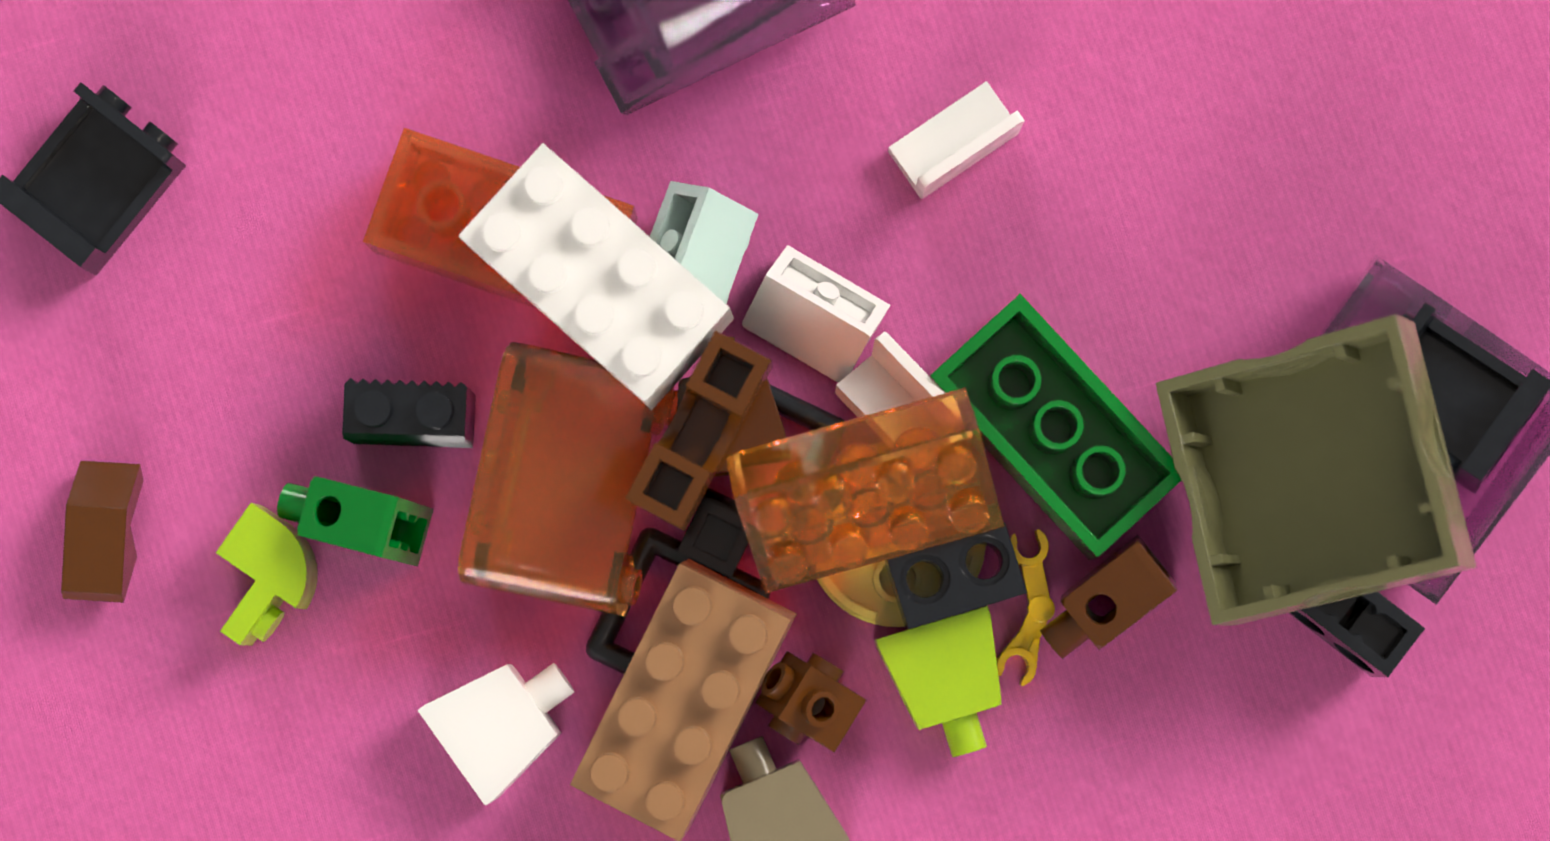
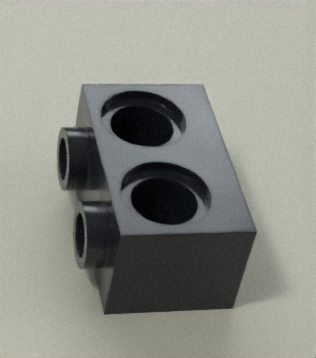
[884,515,1027,630]
[1289,592,1425,678]

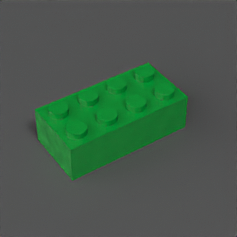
[929,294,1182,560]

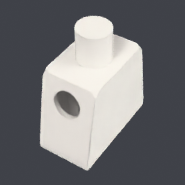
[417,663,575,806]

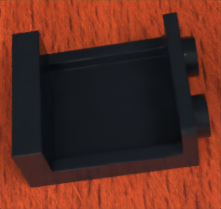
[0,82,186,276]
[1401,302,1550,494]

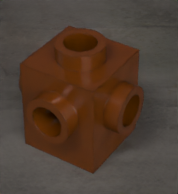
[755,651,866,753]

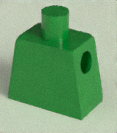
[277,476,434,567]

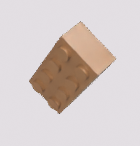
[570,559,797,841]

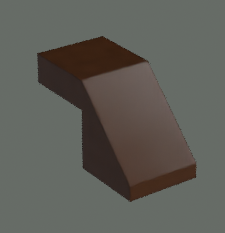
[61,461,144,603]

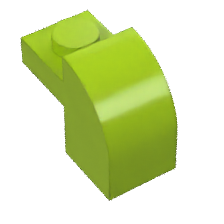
[216,502,318,646]

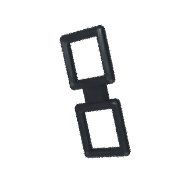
[586,384,849,674]

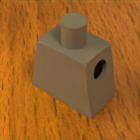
[720,736,850,841]

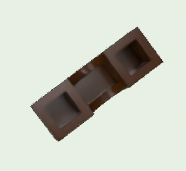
[625,330,772,532]

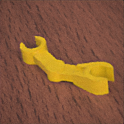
[996,529,1055,686]

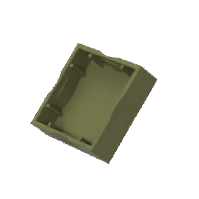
[1155,314,1477,626]

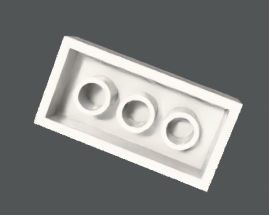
[459,143,734,410]

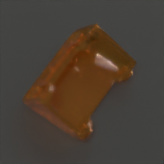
[458,342,678,617]

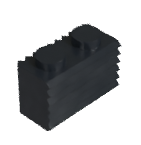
[342,378,476,448]

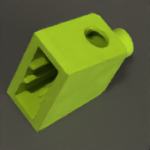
[874,606,1002,757]

